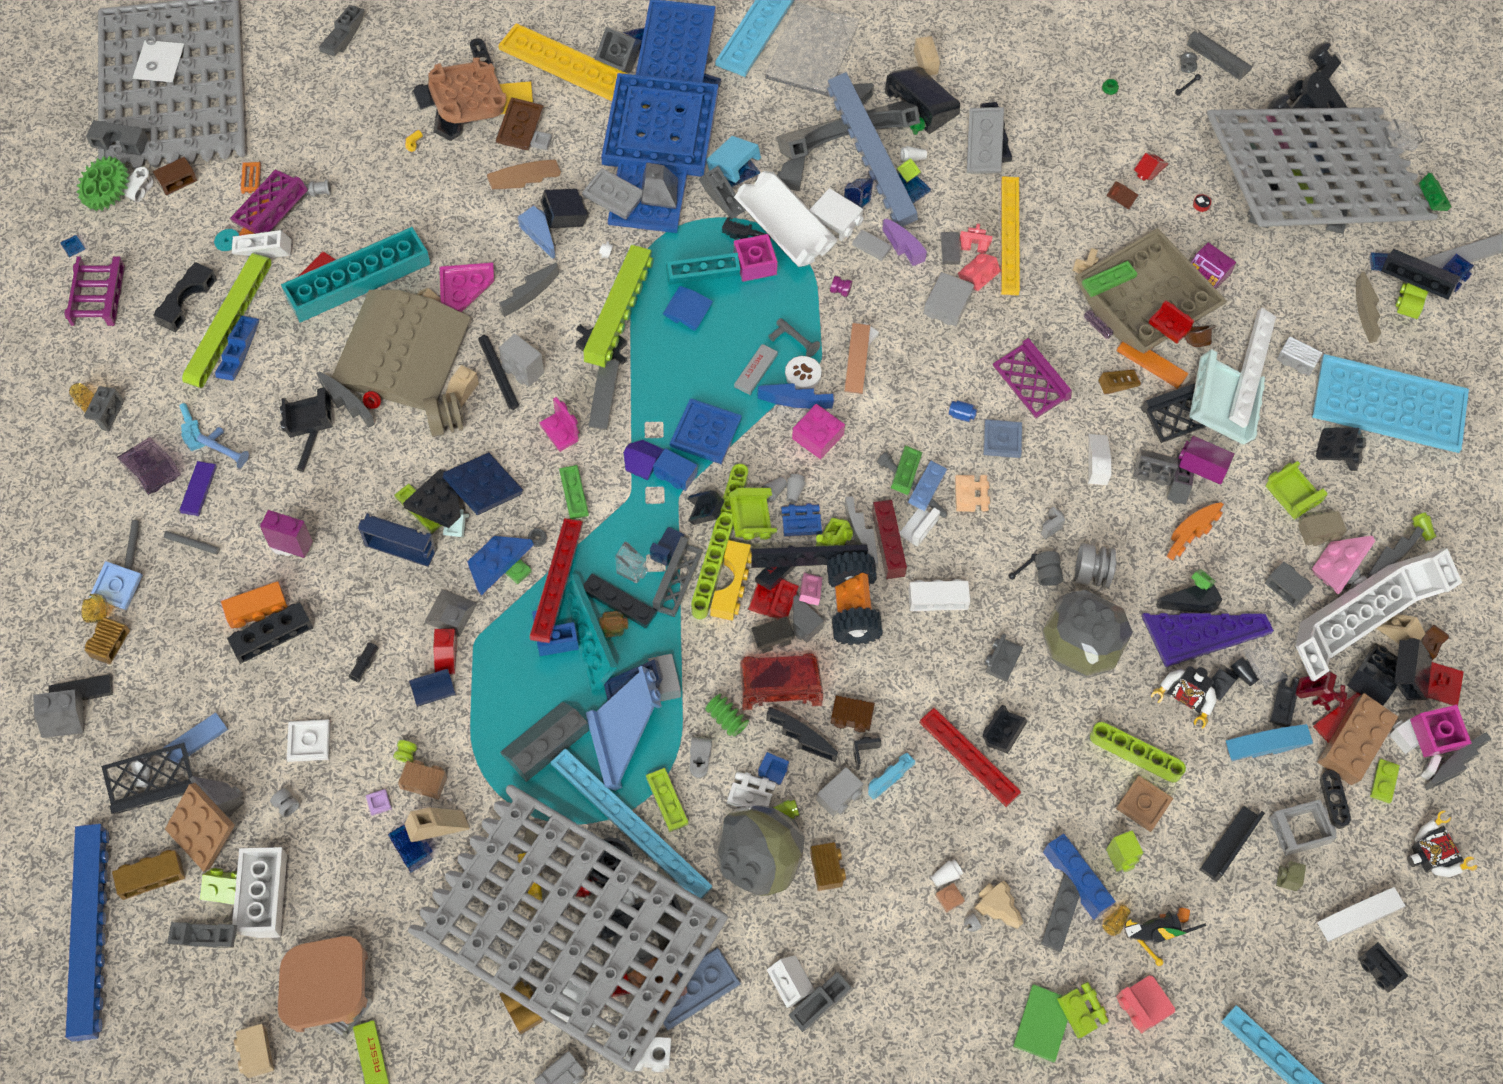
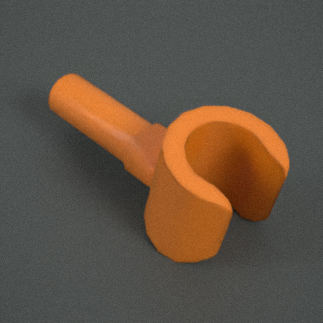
[1159,908,1190,923]

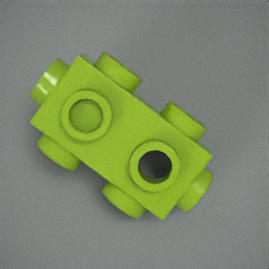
[816,518,853,546]

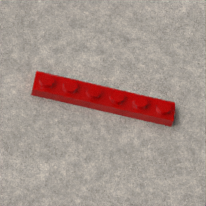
[919,708,1021,807]

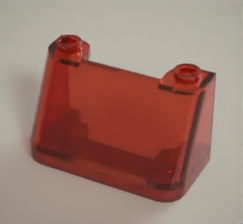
[739,653,823,710]

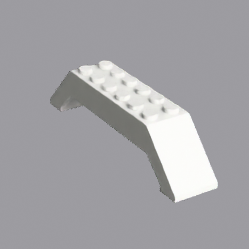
[1296,548,1462,681]

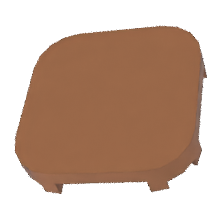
[428,58,506,123]
[278,936,368,1032]

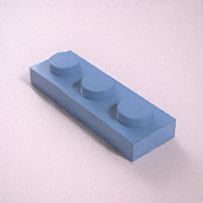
[908,461,947,511]

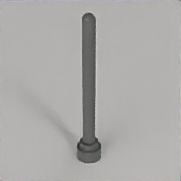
[877,451,948,518]

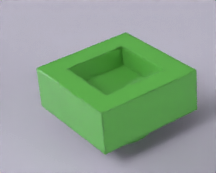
[505,559,532,584]
[1191,569,1216,590]

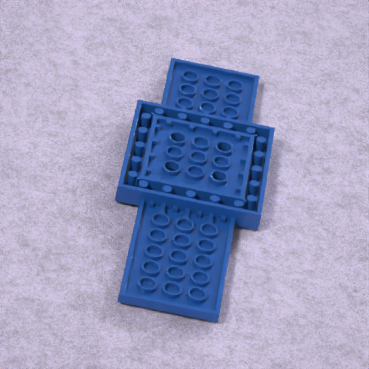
[601,0,718,233]

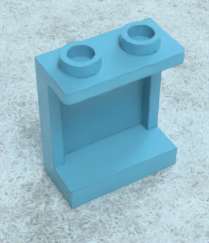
[706,136,761,183]

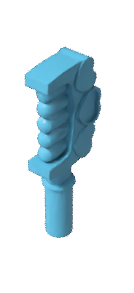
[179,403,206,451]

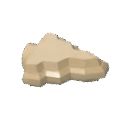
[974,880,1023,929]

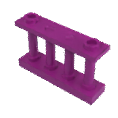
[64,256,125,326]

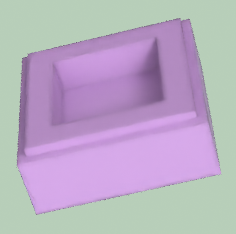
[366,789,392,816]

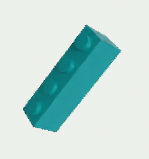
[666,253,740,285]

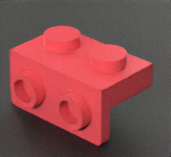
[958,253,1001,291]

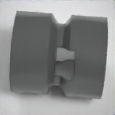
[1035,551,1063,586]

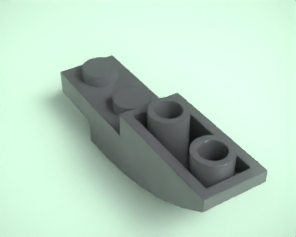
[319,5,365,56]

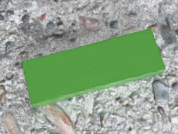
[1082,261,1138,297]
[891,445,923,495]
[559,465,589,519]

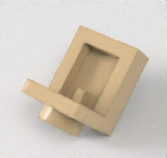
[1072,248,1099,274]

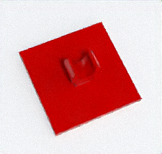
[1428,662,1464,706]

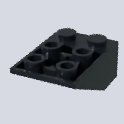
[1347,642,1398,706]

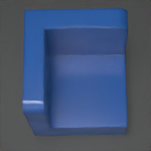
[758,752,789,785]

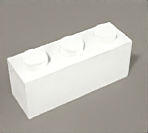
[908,579,970,611]

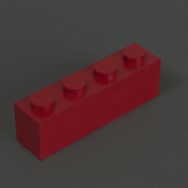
[872,500,907,579]

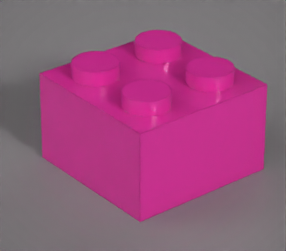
[734,234,777,282]
[792,404,845,460]
[1410,705,1472,758]

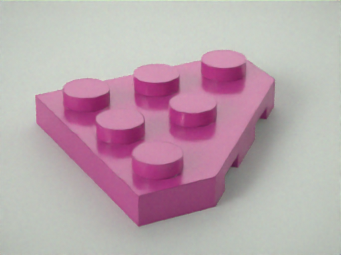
[439,262,495,312]

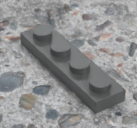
[1041,873,1080,952]

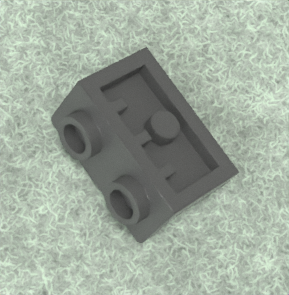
[84,386,124,432]
[984,634,1023,682]

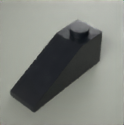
[1156,584,1223,613]

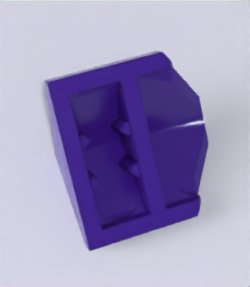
[623,440,664,481]

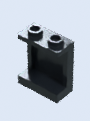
[280,387,333,438]

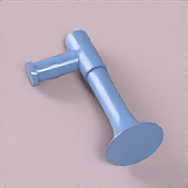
[197,427,249,469]

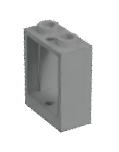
[1269,800,1337,856]

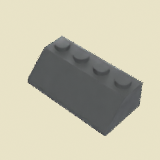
[500,702,589,782]

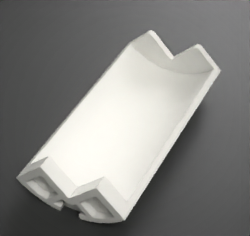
[734,171,838,267]

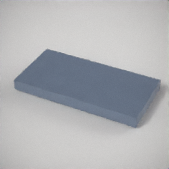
[657,948,741,1031]

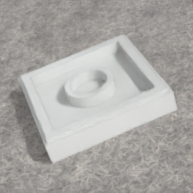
[287,719,330,762]

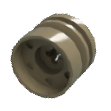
[423,392,464,437]

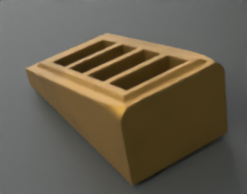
[1098,369,1141,394]

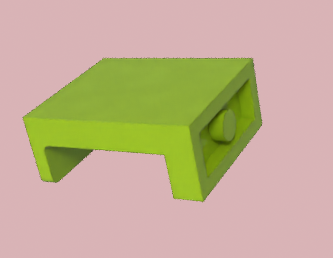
[1265,461,1328,520]
[729,488,777,540]

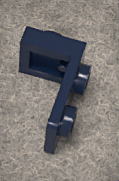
[650,527,684,566]

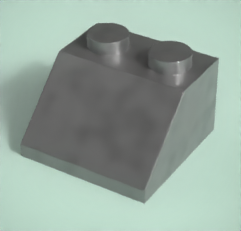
[33,690,84,738]

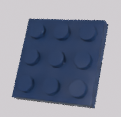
[443,452,523,516]

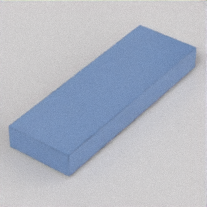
[163,713,228,763]

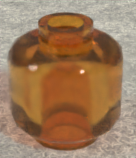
[599,611,628,637]

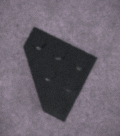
[403,469,461,528]

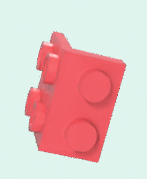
[1116,975,1175,1034]

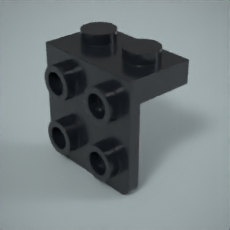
[1315,428,1366,471]

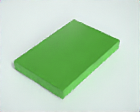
[1013,984,1068,1062]

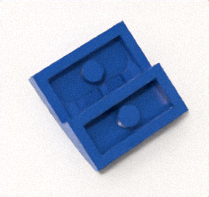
[662,286,713,331]

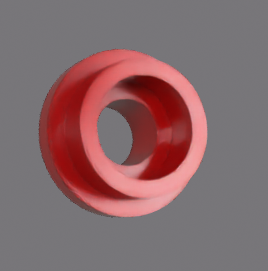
[363,391,381,409]

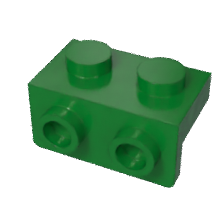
[1418,173,1452,211]

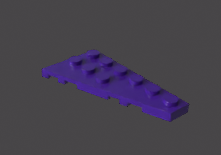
[1141,613,1274,667]

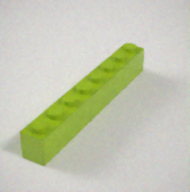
[583,245,654,368]

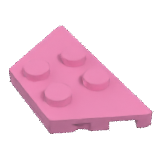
[1312,536,1375,594]

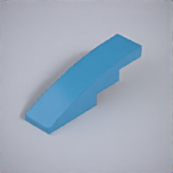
[1226,724,1313,761]

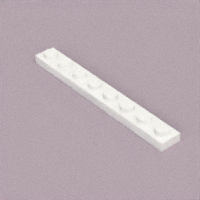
[1229,308,1276,428]

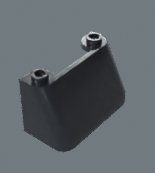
[885,66,960,134]

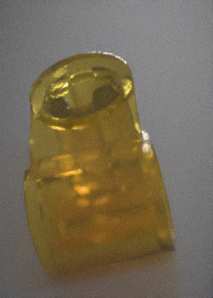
[69,383,95,413]

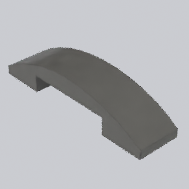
[167,922,238,948]

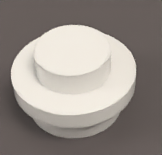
[599,241,613,258]

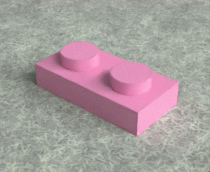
[799,573,822,605]

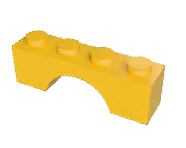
[710,540,751,621]

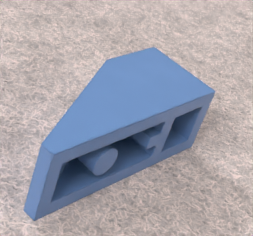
[518,206,555,259]

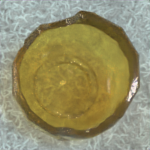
[81,593,109,623]

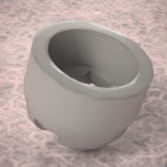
[964,913,982,932]

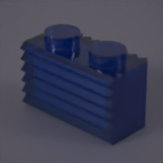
[388,824,433,873]

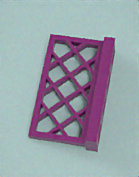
[229,169,308,234]
[993,338,1072,419]

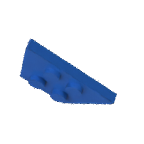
[467,536,534,595]

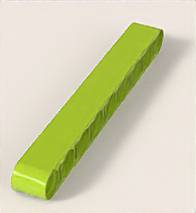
[182,253,271,388]
[691,464,748,619]

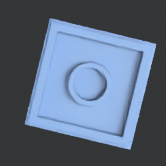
[89,561,143,610]

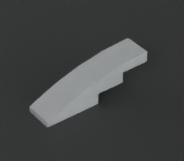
[844,496,878,571]

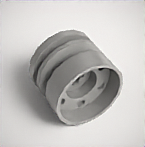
[1075,543,1117,588]

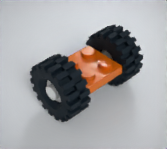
[827,552,883,645]

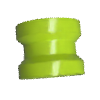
[393,740,417,763]

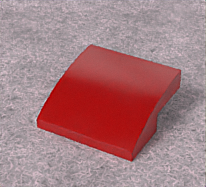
[748,579,799,621]

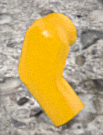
[405,130,423,152]

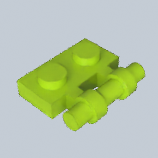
[1057,982,1109,1038]

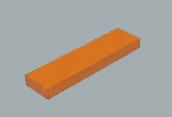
[1117,342,1189,389]

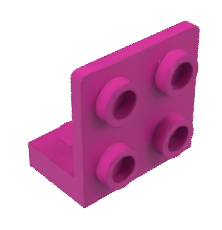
[539,397,579,452]

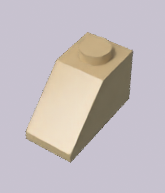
[445,365,479,407]
[1376,614,1425,644]

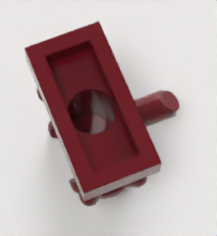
[1295,672,1348,711]

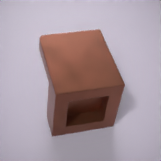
[1106,181,1138,209]

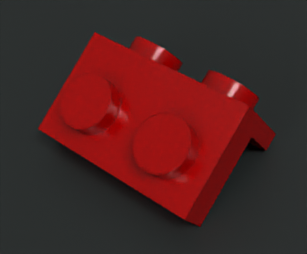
[1148,300,1194,344]

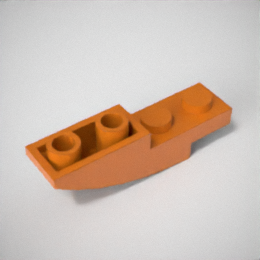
[1167,502,1224,561]

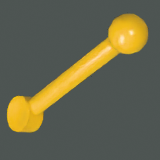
[1137,940,1164,966]

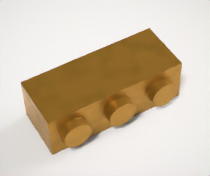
[112,850,185,900]

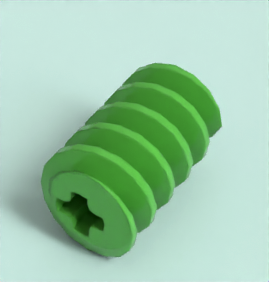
[705,693,750,737]

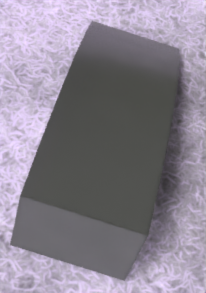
[789,972,855,1032]

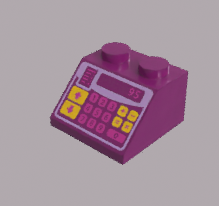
[1191,242,1237,289]

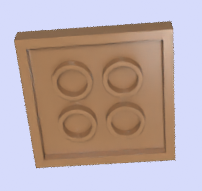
[165,783,235,872]

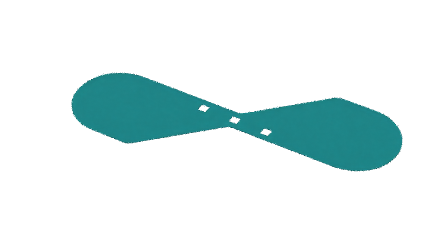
[470,217,822,825]

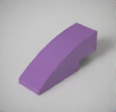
[882,219,927,266]

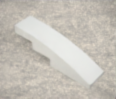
[1317,887,1406,942]

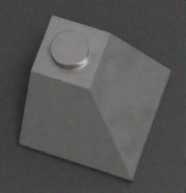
[641,163,678,209]
[424,589,477,636]
[189,776,244,817]

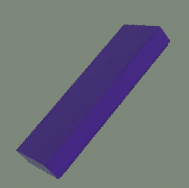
[179,461,217,516]

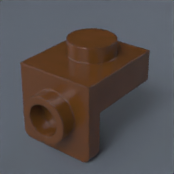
[1421,625,1449,660]

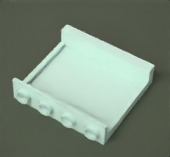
[1189,349,1265,444]

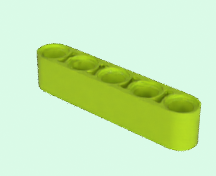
[1090,722,1186,783]

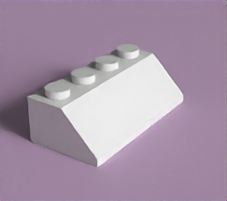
[232,847,287,938]

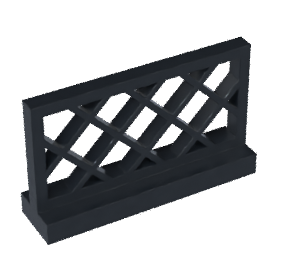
[1140,383,1207,443]
[101,743,193,814]

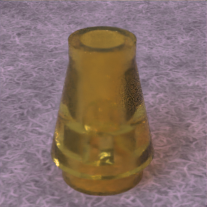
[1102,905,1131,936]

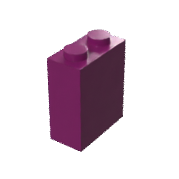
[1178,436,1235,485]
[260,510,313,558]

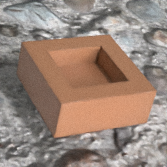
[935,883,965,913]

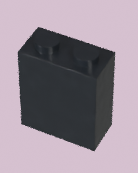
[1394,638,1432,700]

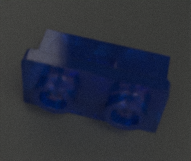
[1442,253,1474,293]

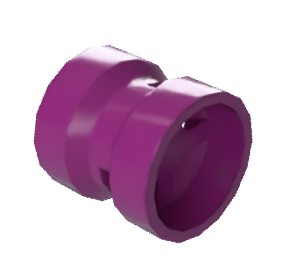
[830,275,853,298]

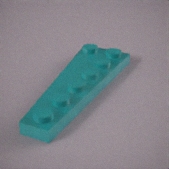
[564,574,617,691]

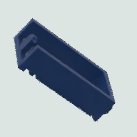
[358,513,436,567]

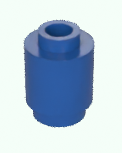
[949,400,977,423]

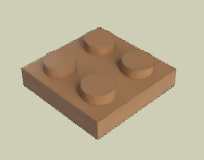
[1116,775,1174,832]

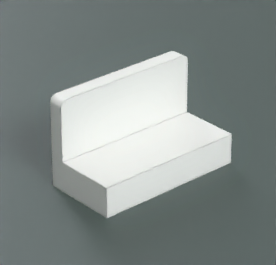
[900,508,940,547]
[767,955,815,1008]

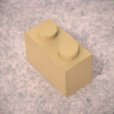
[914,36,940,75]
[234,1024,274,1078]

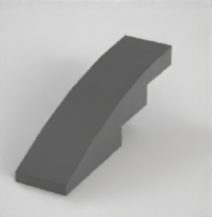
[499,263,559,317]
[589,360,619,430]
[316,371,375,428]
[1367,527,1424,578]
[1425,732,1491,790]

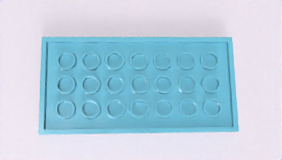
[1312,354,1469,453]

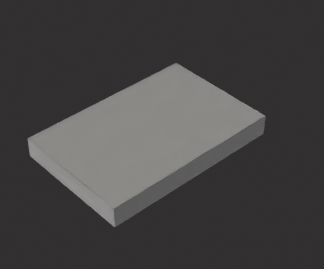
[582,168,642,220]

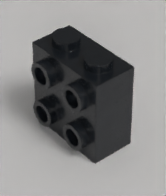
[540,189,588,228]

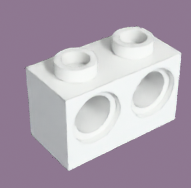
[625,1036,671,1072]

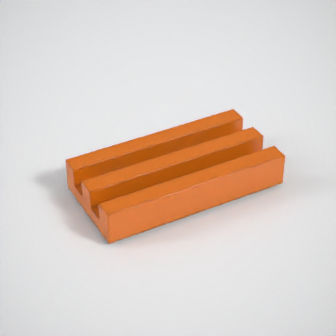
[241,162,261,194]

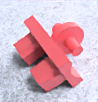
[959,223,993,254]

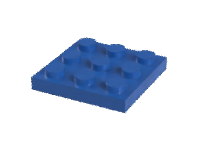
[669,398,742,465]

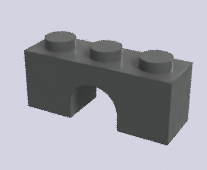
[86,120,148,156]

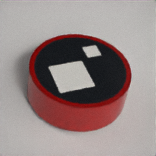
[1193,194,1211,212]

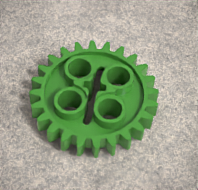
[76,156,130,211]

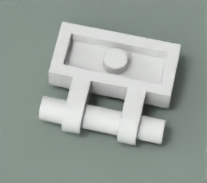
[727,771,776,808]

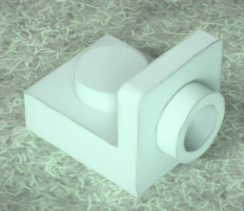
[443,509,469,537]

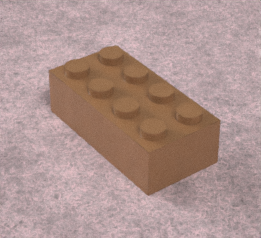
[1317,694,1399,785]

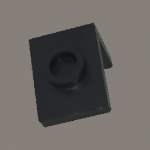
[1212,665,1239,701]
[853,737,882,770]

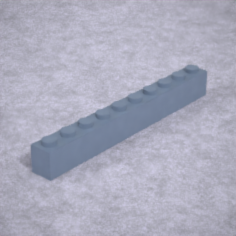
[827,72,918,227]

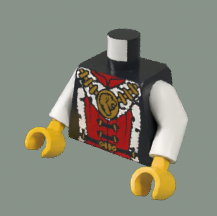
[1151,666,1217,729]
[1407,811,1478,877]

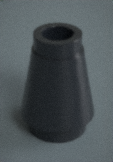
[1230,657,1259,686]

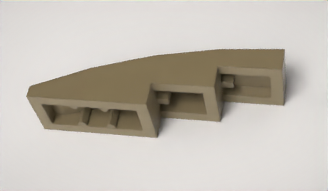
[1356,272,1382,343]

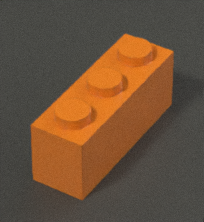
[221,581,288,629]

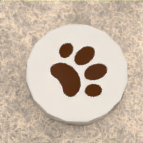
[785,356,822,389]

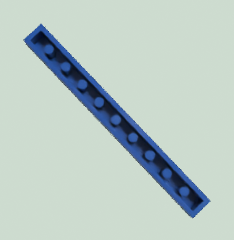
[65,824,109,1042]

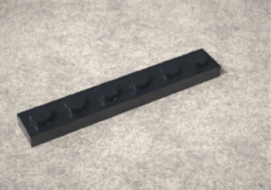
[751,544,868,568]

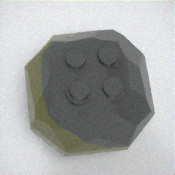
[1042,590,1133,678]
[716,805,805,896]

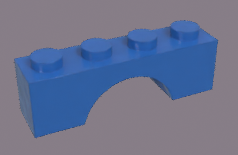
[1043,834,1116,920]

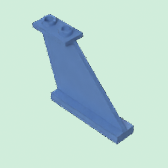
[586,666,662,791]

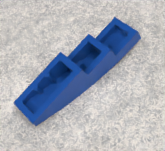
[215,316,259,381]
[757,383,834,409]

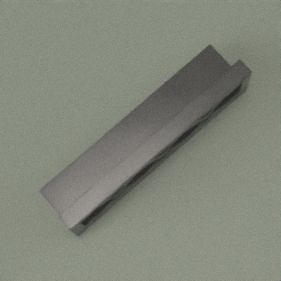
[1187,31,1253,80]
[653,536,703,617]

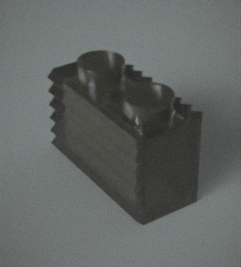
[749,616,795,654]

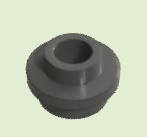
[528,528,547,547]

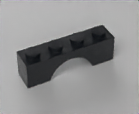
[153,262,217,333]

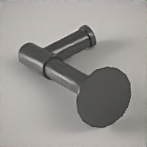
[768,318,820,357]

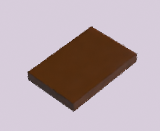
[496,97,544,151]

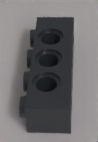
[227,602,313,664]

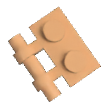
[955,475,990,512]

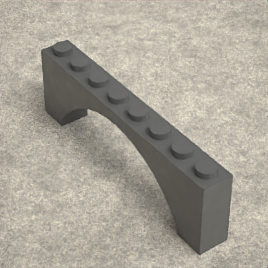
[777,101,920,159]

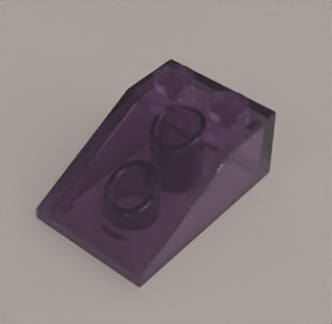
[117,437,181,495]

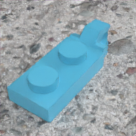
[868,753,915,800]

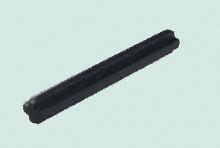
[478,334,519,410]

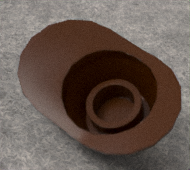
[1185,325,1216,347]

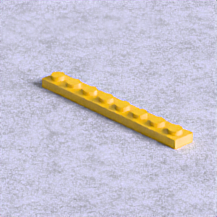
[1001,176,1020,296]

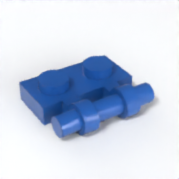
[781,503,822,536]

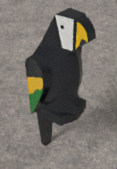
[1124,911,1206,944]

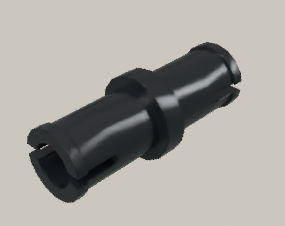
[348,642,379,682]

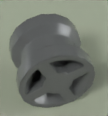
[1180,52,1198,73]

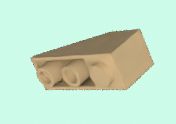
[404,807,470,842]

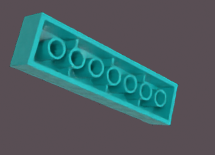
[281,227,430,323]

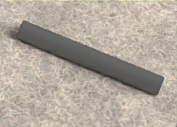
[124,520,140,570]
[164,531,220,555]

